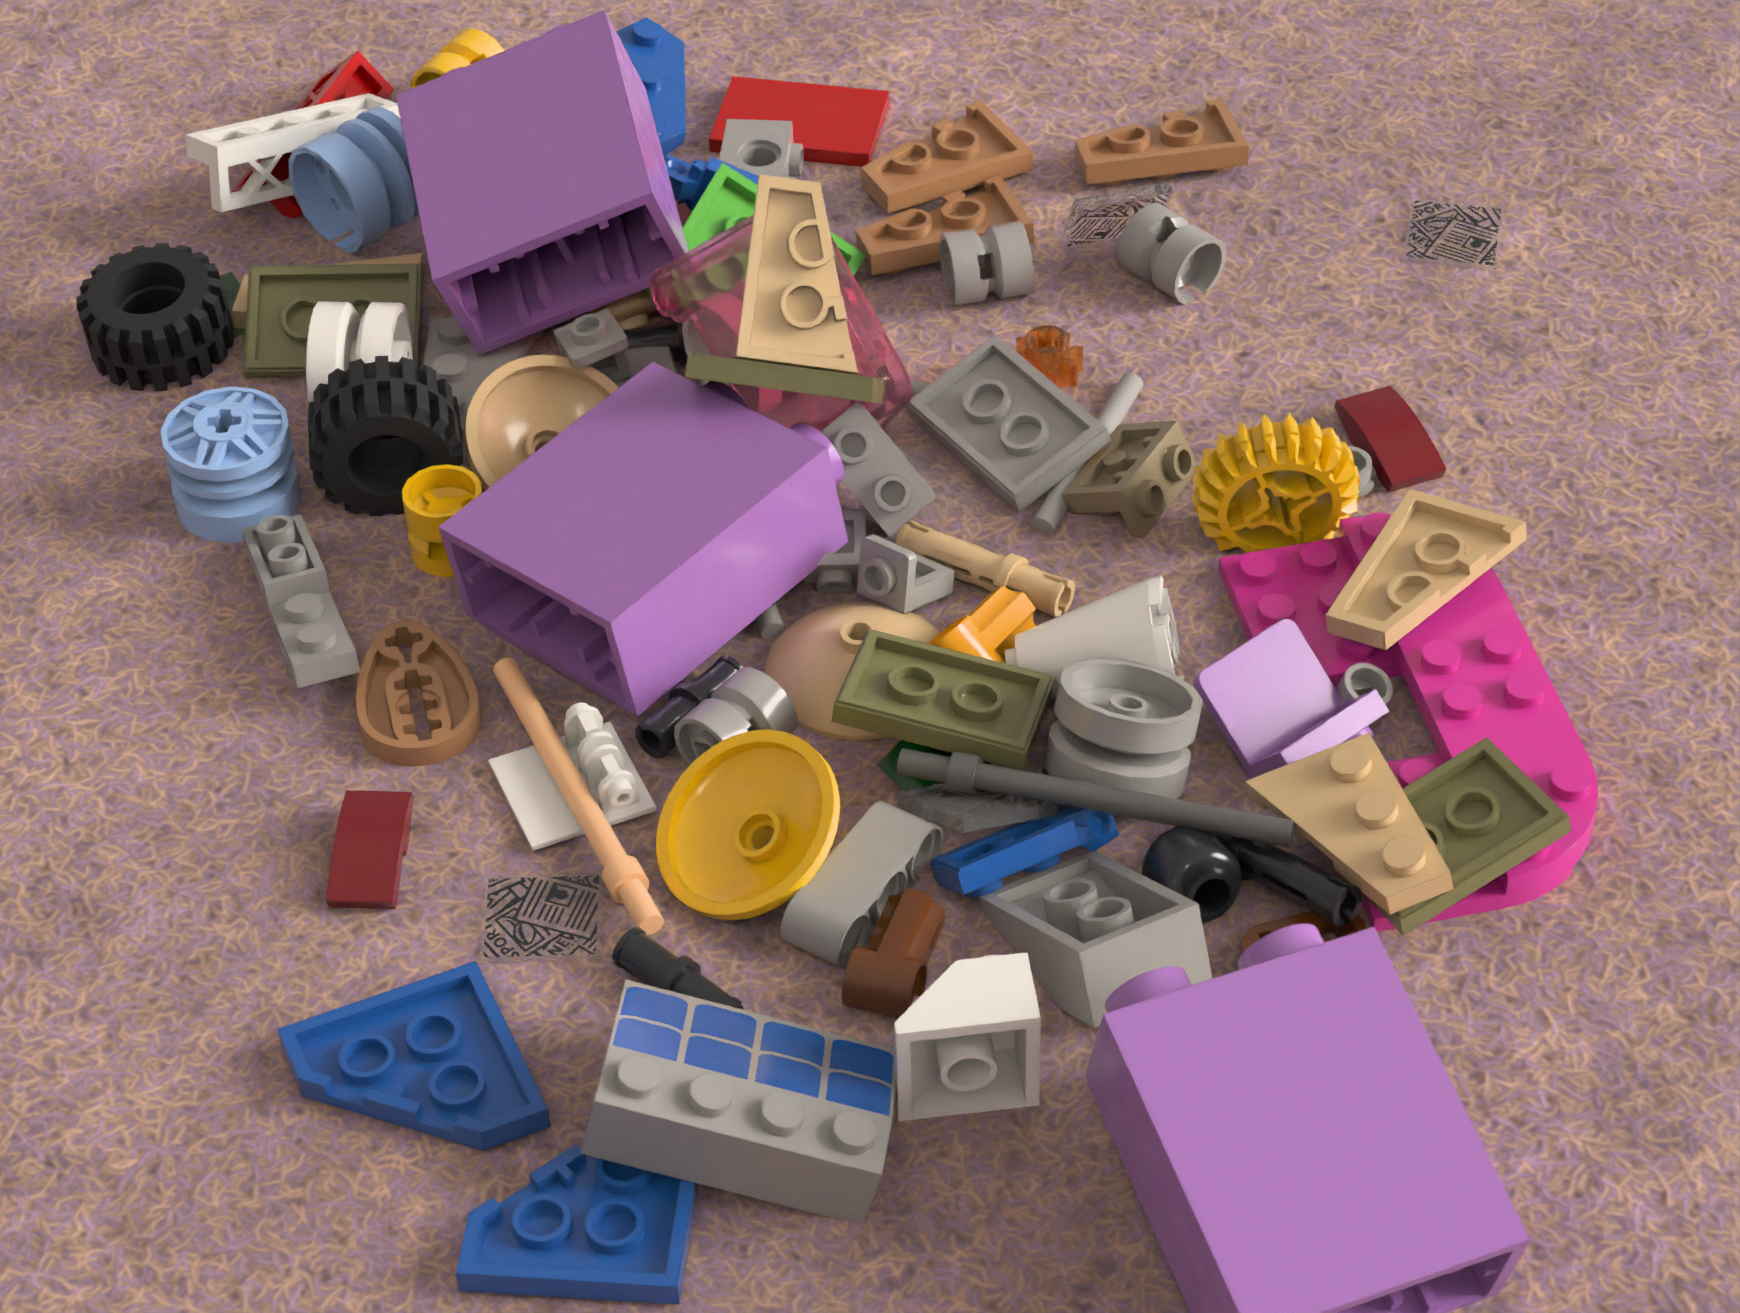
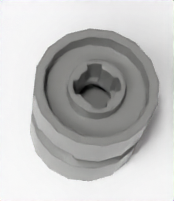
[1117,203,1226,305]
[939,221,1034,307]
[674,667,797,766]

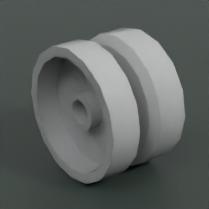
[1043,659,1203,799]

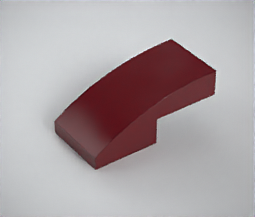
[1334,386,1446,493]
[326,790,414,909]

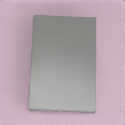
[905,334,1111,513]

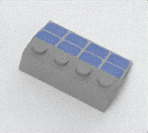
[580,979,896,1223]

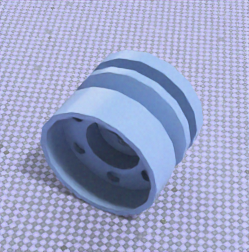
[289,106,419,253]
[160,386,302,543]

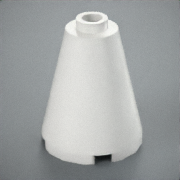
[1005,576,1184,699]

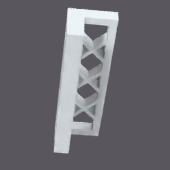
[185,93,400,212]

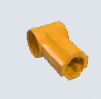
[928,585,1036,664]

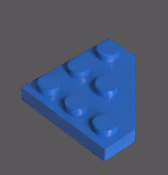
[616,17,686,157]
[277,961,551,1151]
[456,1144,699,1305]

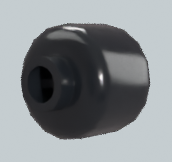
[1141,826,1242,924]

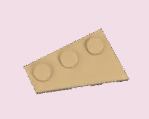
[735,174,858,375]

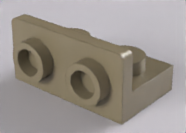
[1062,421,1197,538]

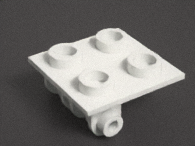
[488,703,656,851]

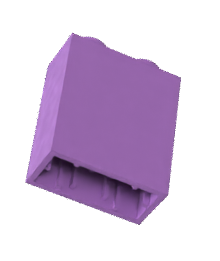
[396,10,693,355]
[438,362,848,717]
[1085,924,1530,1313]

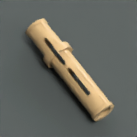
[895,520,1075,617]

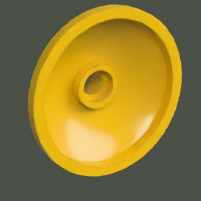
[656,730,840,920]

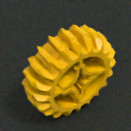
[1192,412,1360,553]

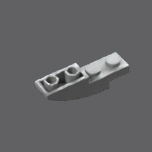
[241,514,360,688]

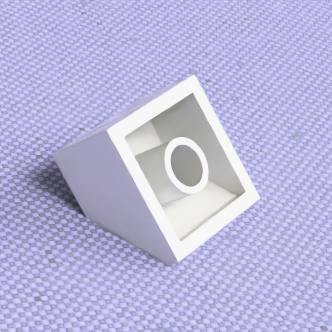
[894,953,1041,1121]

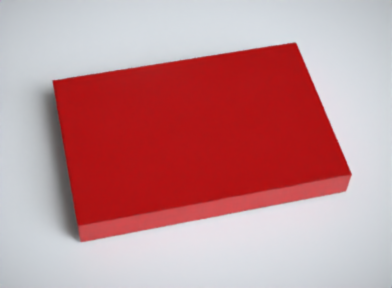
[709,76,890,167]

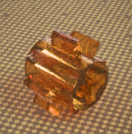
[1016,325,1083,389]

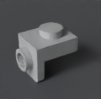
[553,308,631,382]
[804,509,866,593]
[857,534,955,614]

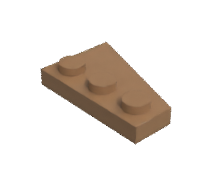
[1075,97,1249,186]
[861,99,1033,214]
[855,174,1034,275]

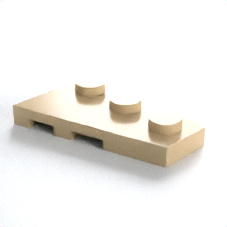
[1326,489,1527,650]
[1245,732,1454,915]

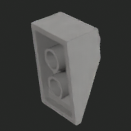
[978,851,1213,1028]

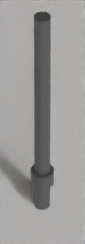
[897,748,1295,847]

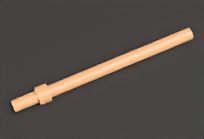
[493,657,664,935]

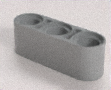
[780,801,943,969]

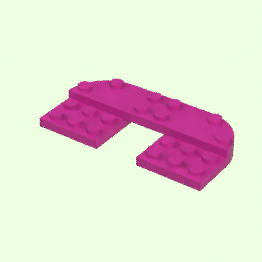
[1218,512,1598,932]

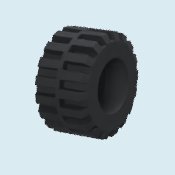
[76,243,234,392]
[308,356,463,516]

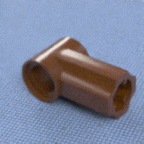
[842,887,945,1019]

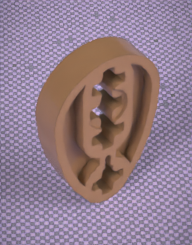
[355,620,482,766]

